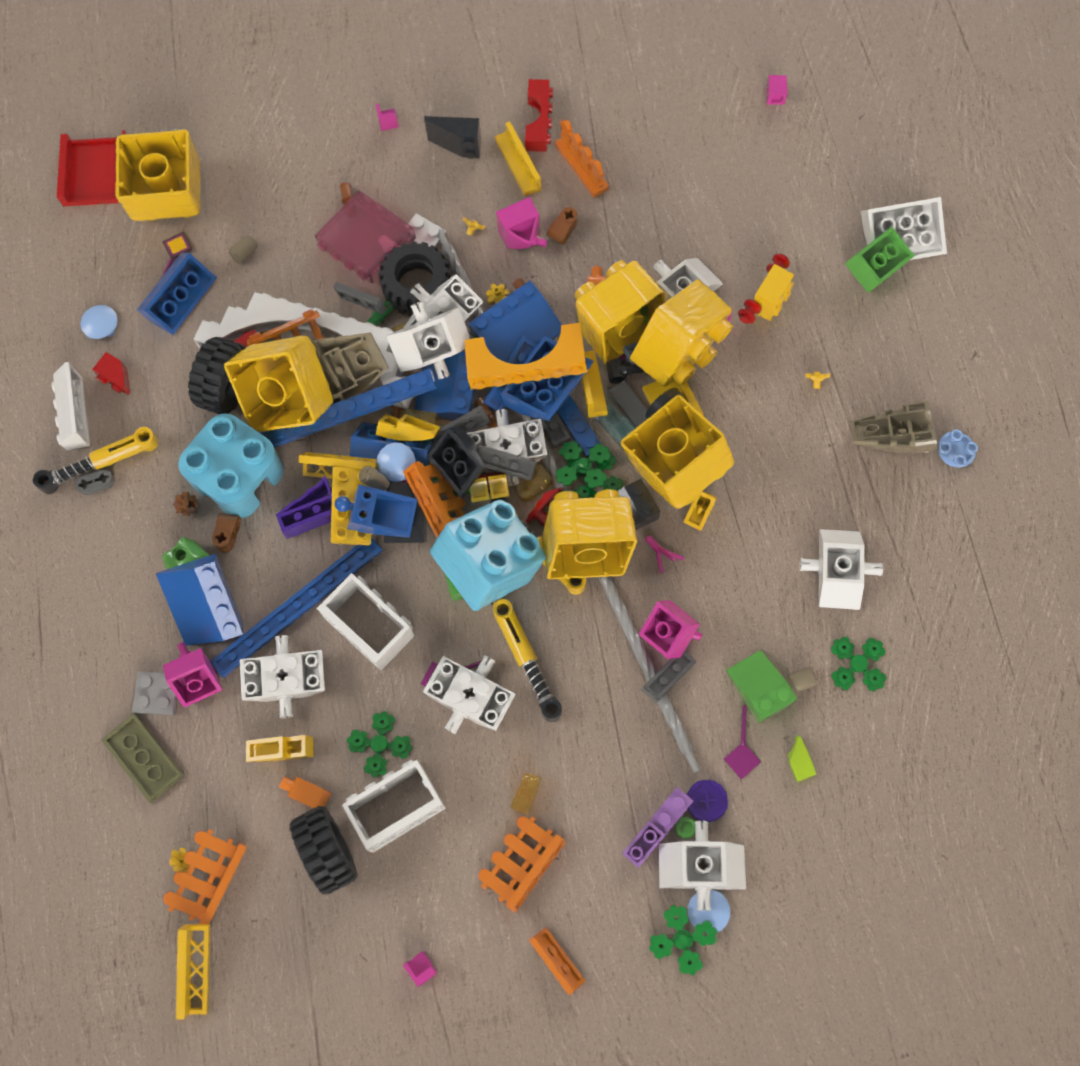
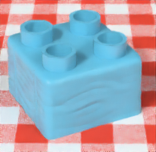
[430,500,546,611]

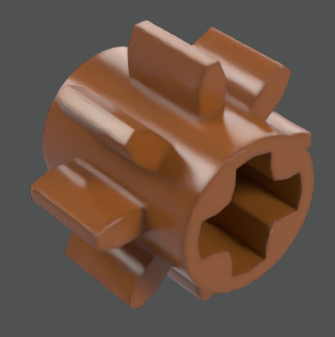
[173,492,199,517]

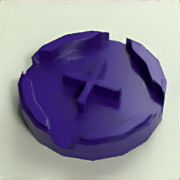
[687,780,728,823]

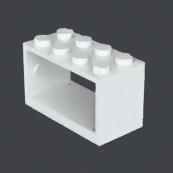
[317,573,415,671]
[342,760,446,853]

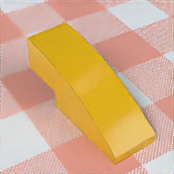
[376,414,441,441]
[246,735,314,762]

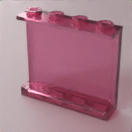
[314,190,416,283]

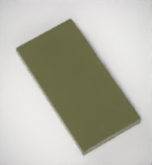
[101,713,185,803]

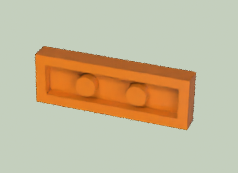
[529,927,586,995]

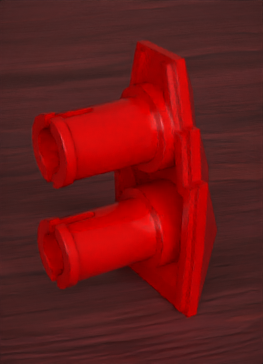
[526,487,562,527]

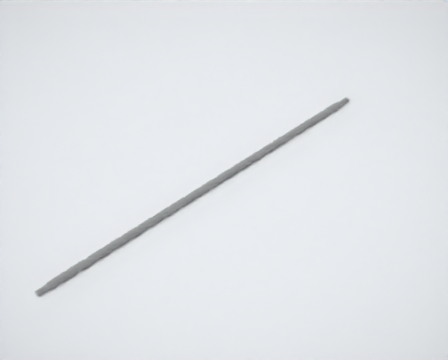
[438,229,701,773]

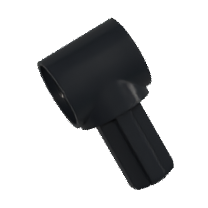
[606,359,644,383]

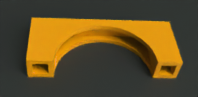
[465,323,587,390]

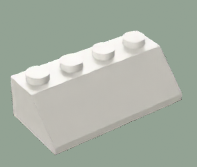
[51,362,90,451]

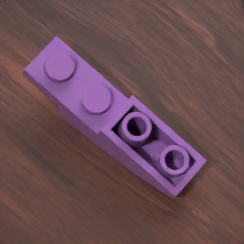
[622,787,694,868]

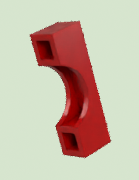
[525,79,553,152]

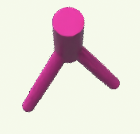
[645,535,684,574]

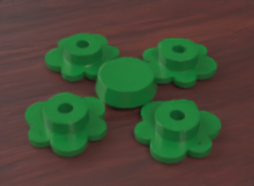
[555,441,611,489]
[567,451,623,498]
[831,637,886,691]
[346,711,413,778]
[649,905,717,975]

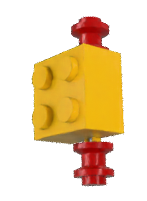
[738,254,795,324]

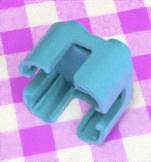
[178,414,284,518]

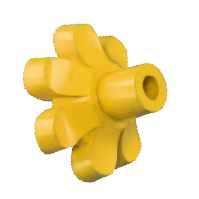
[462,217,486,236]
[486,284,510,304]
[805,371,831,389]
[169,848,190,872]

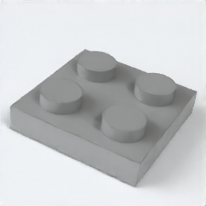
[132,672,177,715]

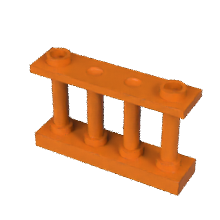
[246,309,323,346]

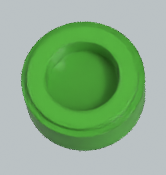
[675,817,695,839]

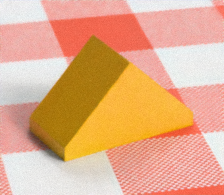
[684,491,717,531]

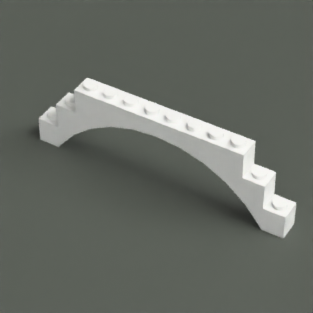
[193,292,413,410]

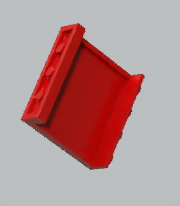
[56,130,127,207]

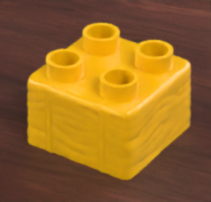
[116,130,201,221]
[574,260,665,365]
[630,279,734,387]
[224,336,333,432]
[620,395,735,509]
[542,489,637,579]

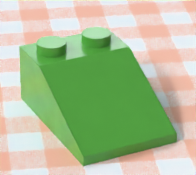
[845,227,915,293]
[726,650,797,723]

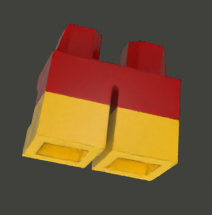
[470,472,509,502]

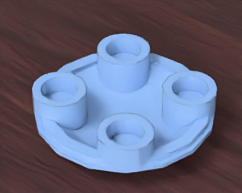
[80,305,118,339]
[937,429,978,468]
[377,443,416,482]
[688,890,730,933]

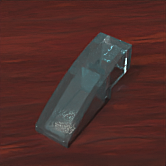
[595,403,635,449]

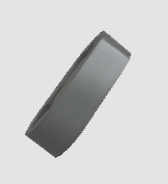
[75,470,115,495]

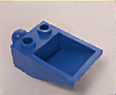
[335,485,417,538]

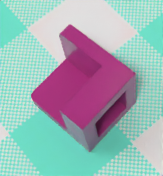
[766,75,788,105]
[375,103,399,131]
[403,952,438,987]

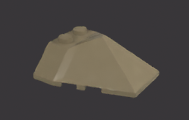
[311,332,389,404]
[850,401,937,453]

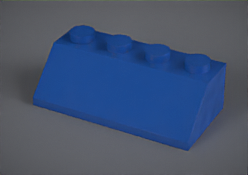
[137,252,217,335]
[350,422,435,466]

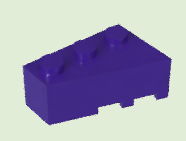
[276,476,332,539]

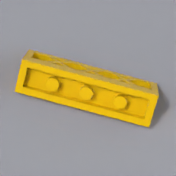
[494,121,541,197]
[581,350,608,418]
[299,452,379,479]
[176,924,210,1019]

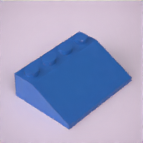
[468,281,562,362]
[501,336,593,421]
[413,349,476,421]
[156,554,244,646]

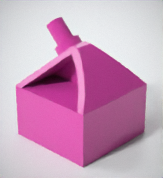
[496,197,548,249]
[639,600,702,659]
[163,642,222,708]

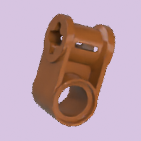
[547,207,577,245]
[212,513,241,553]

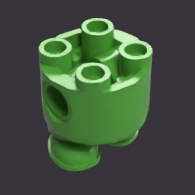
[162,537,209,569]

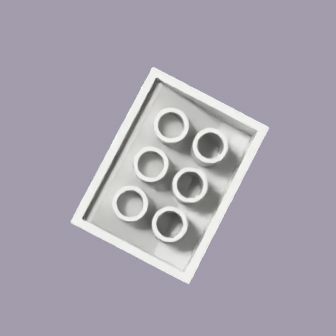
[861,197,947,260]

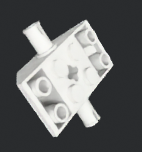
[653,258,723,302]
[403,274,484,345]
[386,302,470,379]
[467,409,548,486]
[799,529,883,610]
[240,635,325,719]
[423,656,516,735]
[659,821,746,911]

